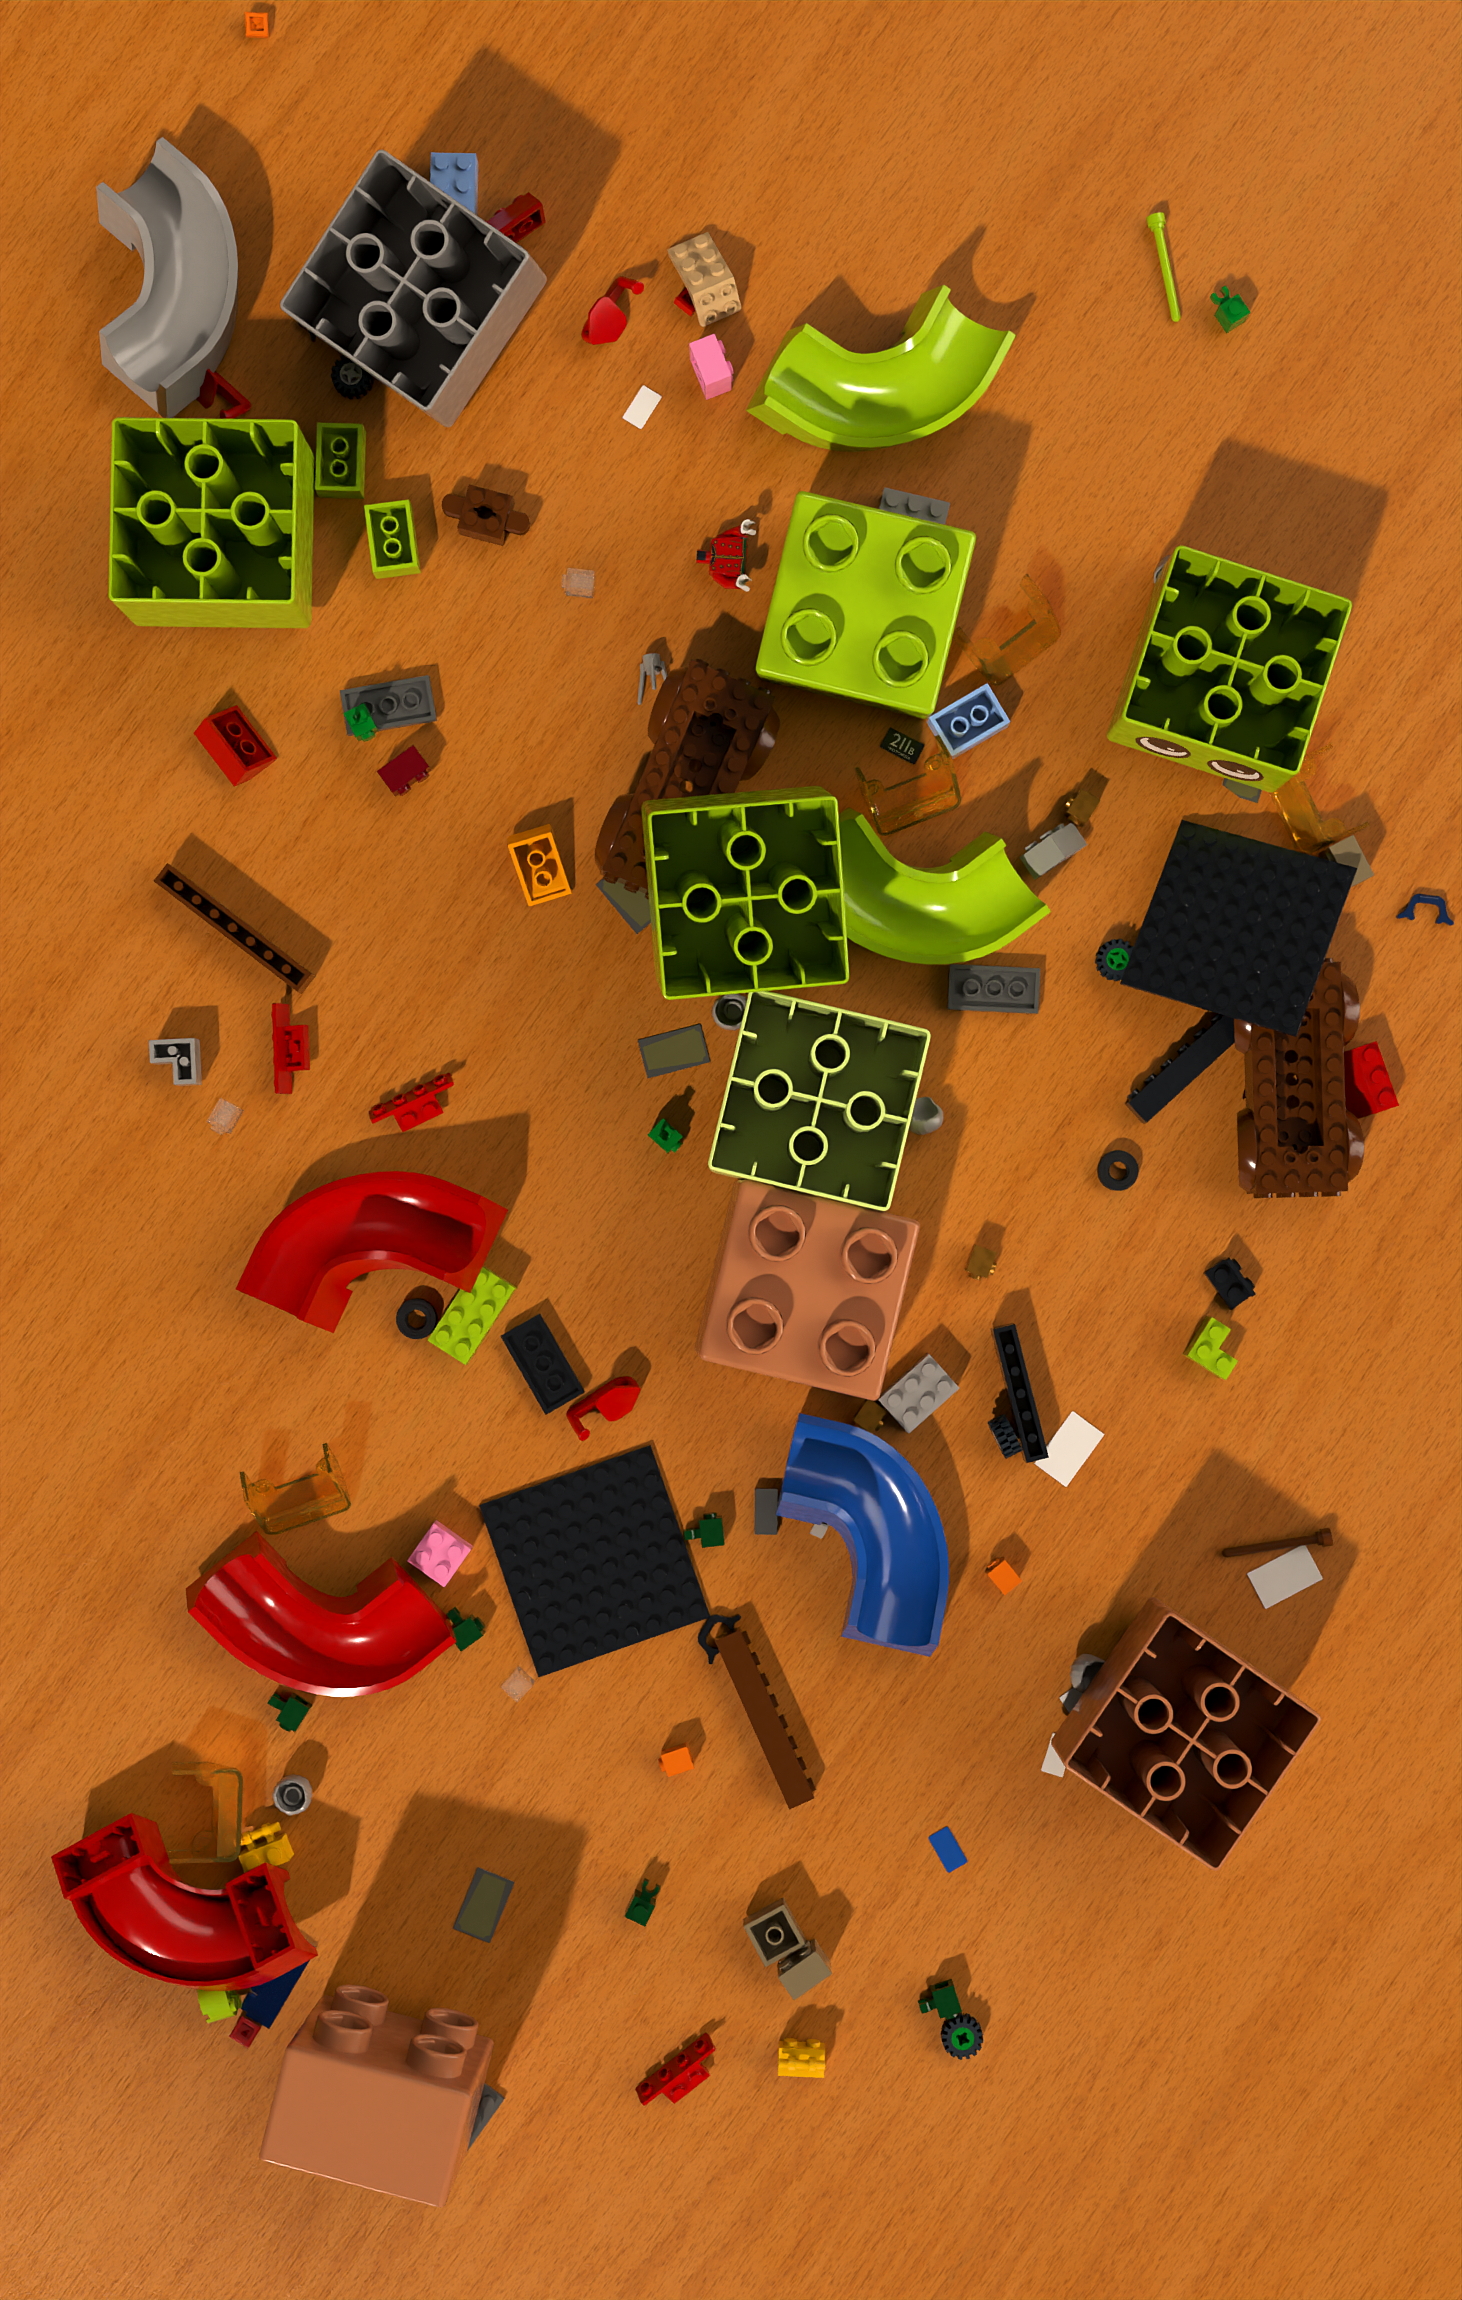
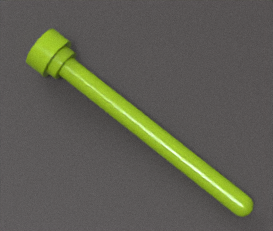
[1146,212,1181,322]

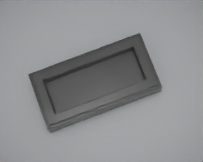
[755,1488,778,1535]

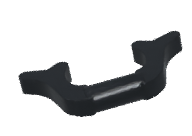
[698,1614,741,1664]

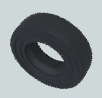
[1097,1150,1139,1191]
[396,1298,437,1339]

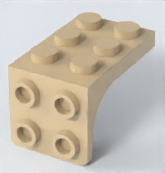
[667,232,741,327]

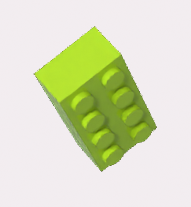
[427,1266,517,1365]

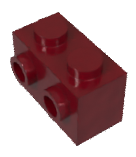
[377,745,432,797]

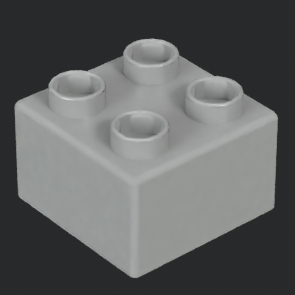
[280,150,547,427]

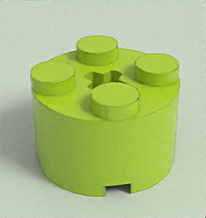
[197,1989,242,2023]

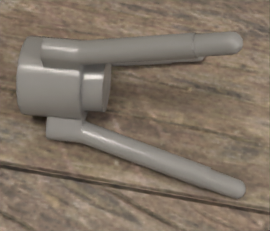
[637,653,667,705]

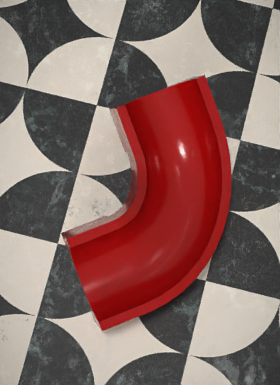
[51,1813,318,1991]

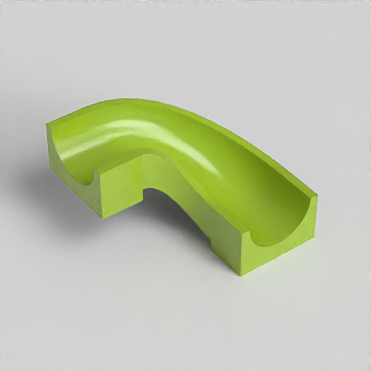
[746,285,1016,452]
[839,807,1051,964]

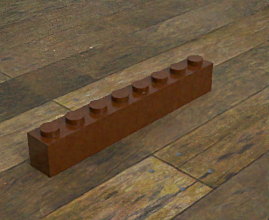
[154,863,316,994]
[715,1627,816,1810]

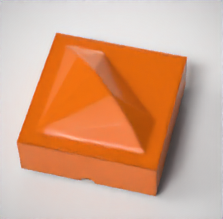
[245,12,268,38]

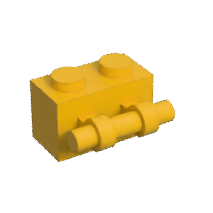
[234,1822,294,1873]
[778,2038,825,2078]

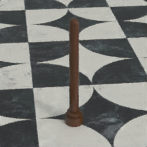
[1222,1528,1333,1558]

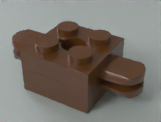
[441,484,530,546]

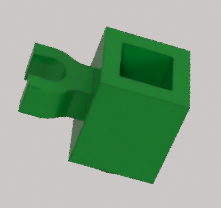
[1210,285,1251,334]
[344,703,379,742]
[648,1118,683,1154]

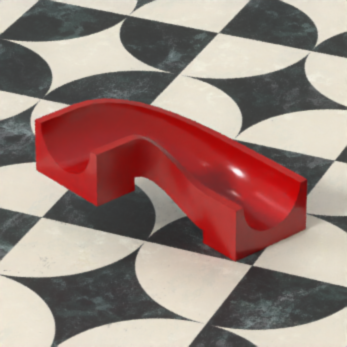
[236,1171,508,1333]
[186,1531,456,1697]

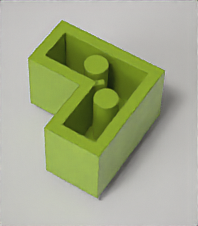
[1183,1316,1238,1380]

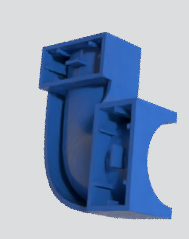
[776,1413,949,1657]

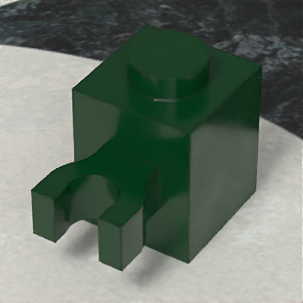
[684,1512,725,1548]
[446,1606,486,1651]
[267,1693,313,1732]
[624,1878,660,1927]
[918,1979,962,2019]

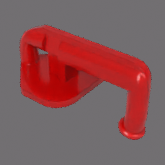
[581,276,644,345]
[196,369,251,419]
[566,1376,641,1441]

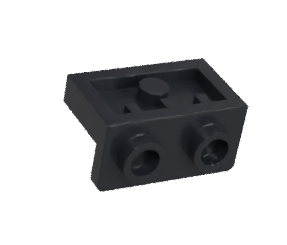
[1204,1257,1256,1310]

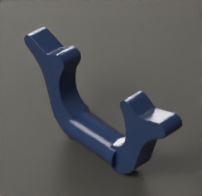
[1396,894,1454,926]

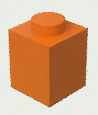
[985,1557,1022,1595]
[658,1742,694,1777]

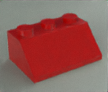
[484,192,546,243]
[194,705,277,787]
[1344,1041,1399,1119]

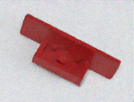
[271,1003,310,1094]
[368,1073,454,1132]
[635,2033,716,2106]

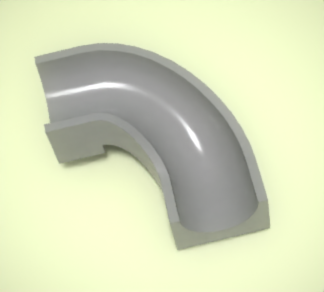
[96,137,238,418]

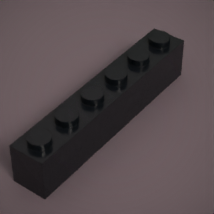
[1125,1014,1235,1124]
[990,1323,1049,1463]

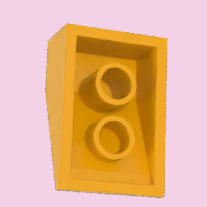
[507,824,572,906]

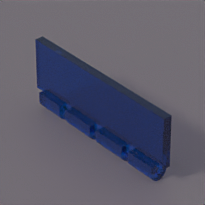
[241,1960,310,2029]

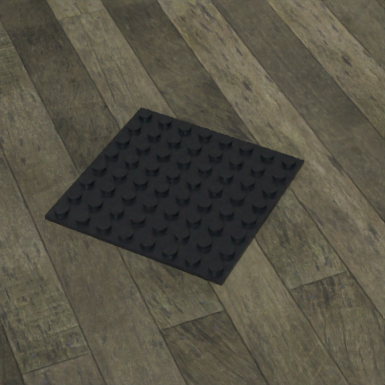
[1120,820,1357,1037]
[479,1445,710,1677]

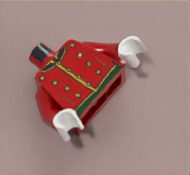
[696,519,756,592]

